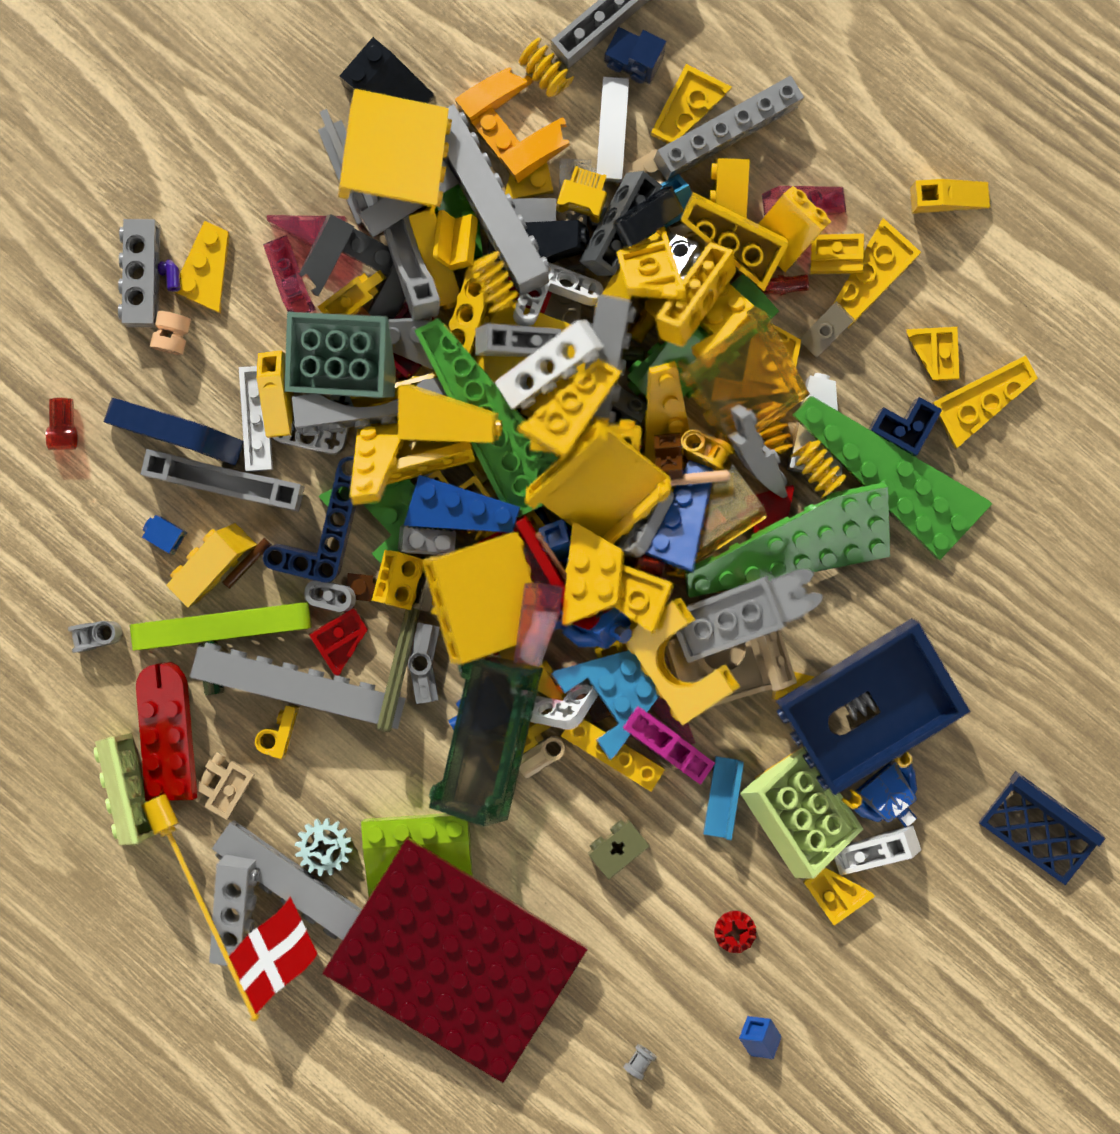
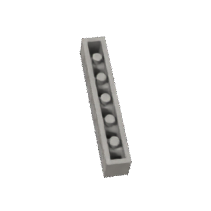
[653,75,804,181]

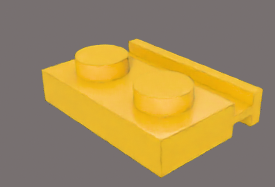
[810,234,865,274]

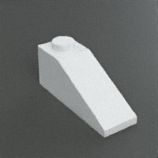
[834,825,921,875]

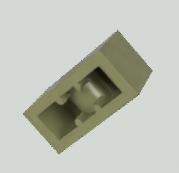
[588,819,650,880]

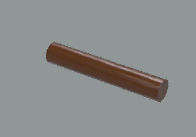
[222,537,272,589]

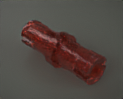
[755,274,809,296]

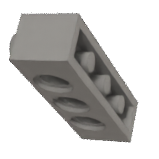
[118,219,160,328]
[209,855,259,966]

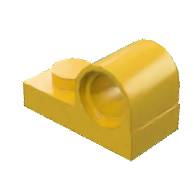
[255,705,299,759]

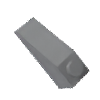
[475,323,561,357]

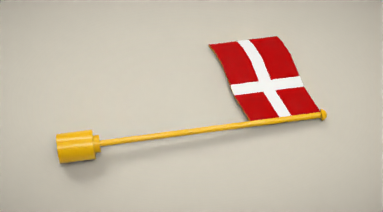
[141,794,318,1022]

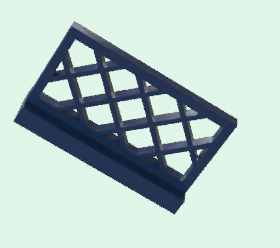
[979,771,1106,885]

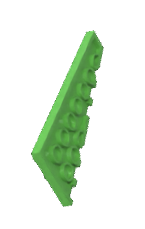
[415,318,558,517]

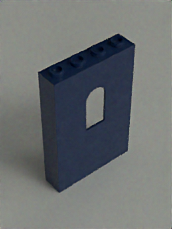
[776,618,971,795]

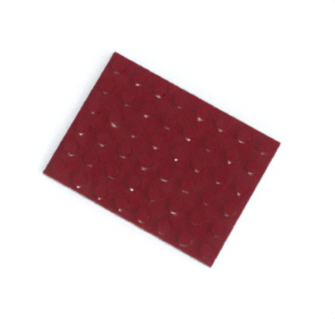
[322,837,588,1083]

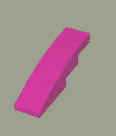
[623,706,715,785]

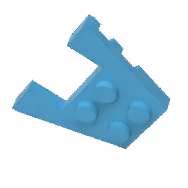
[551,650,659,760]

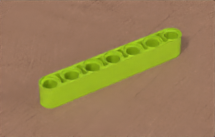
[129,602,312,651]

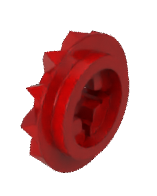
[714,911,756,953]

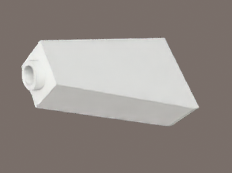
[787,373,842,476]

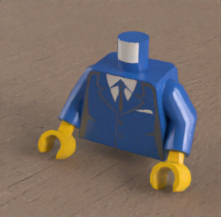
[842,751,917,827]

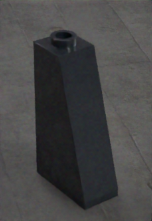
[488,220,589,271]

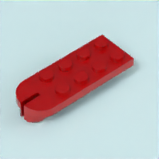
[136,662,198,801]

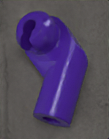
[158,260,180,292]

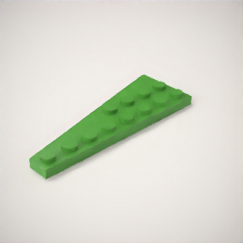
[792,396,992,560]

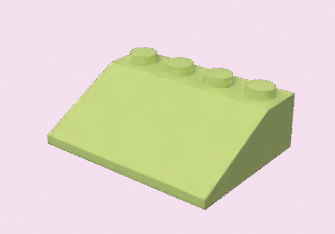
[94,733,154,845]
[740,747,863,878]

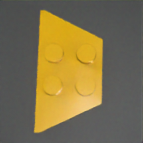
[617,226,686,299]
[562,523,624,626]

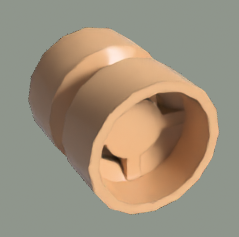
[150,311,191,355]

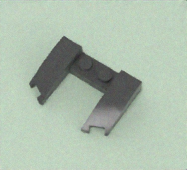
[299,214,406,319]

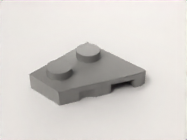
[388,317,434,369]

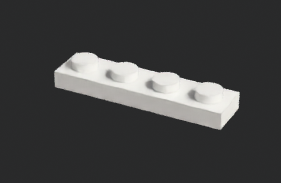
[239,366,273,472]

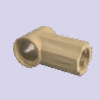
[514,735,566,779]

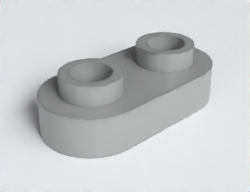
[304,580,356,612]

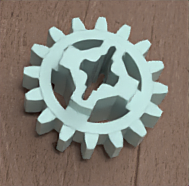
[295,818,353,876]

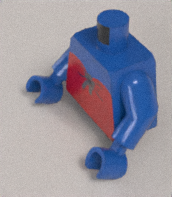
[548,607,632,649]

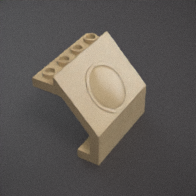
[665,597,797,709]

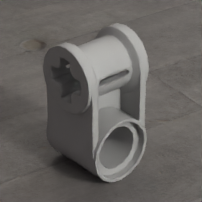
[68,621,122,653]

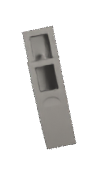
[728,404,788,498]

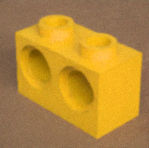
[372,550,424,610]

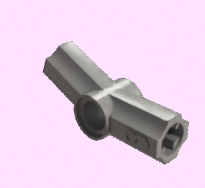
[408,623,440,704]

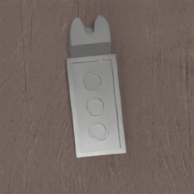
[676,569,823,663]

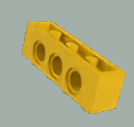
[656,243,736,347]
[448,261,509,360]
[561,718,665,792]

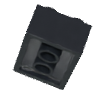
[339,37,435,104]

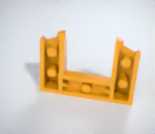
[455,68,570,183]

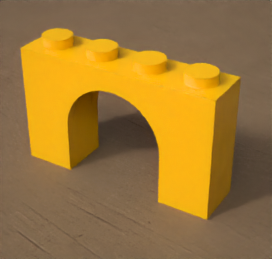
[626,598,740,725]

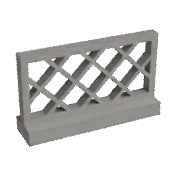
[318,109,374,227]

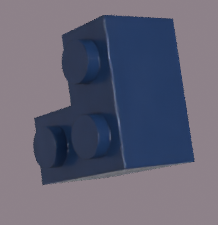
[604,27,667,84]
[869,397,942,456]

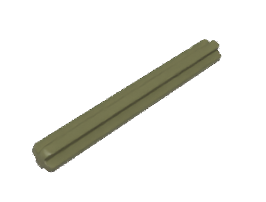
[377,608,420,732]

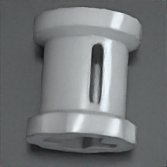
[623,1044,657,1080]

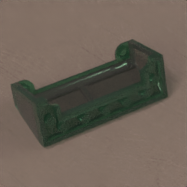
[429,655,543,827]

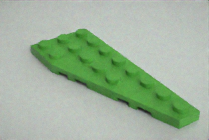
[684,483,890,598]

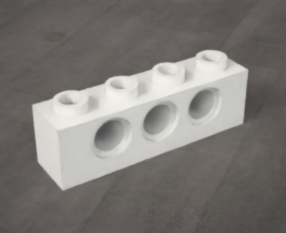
[495,320,604,410]

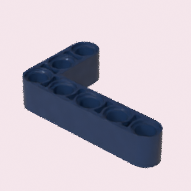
[103,397,244,466]
[263,456,356,583]

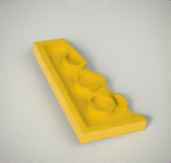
[833,218,921,329]
[932,355,1038,449]
[642,361,693,464]
[350,423,405,505]

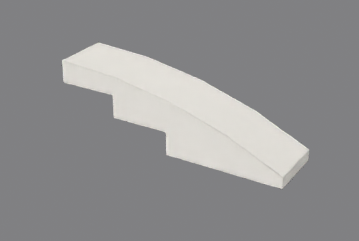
[597,77,629,182]

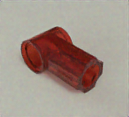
[46,398,78,450]

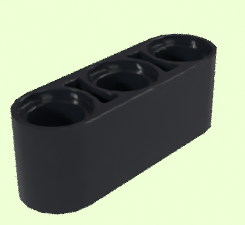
[613,186,684,248]

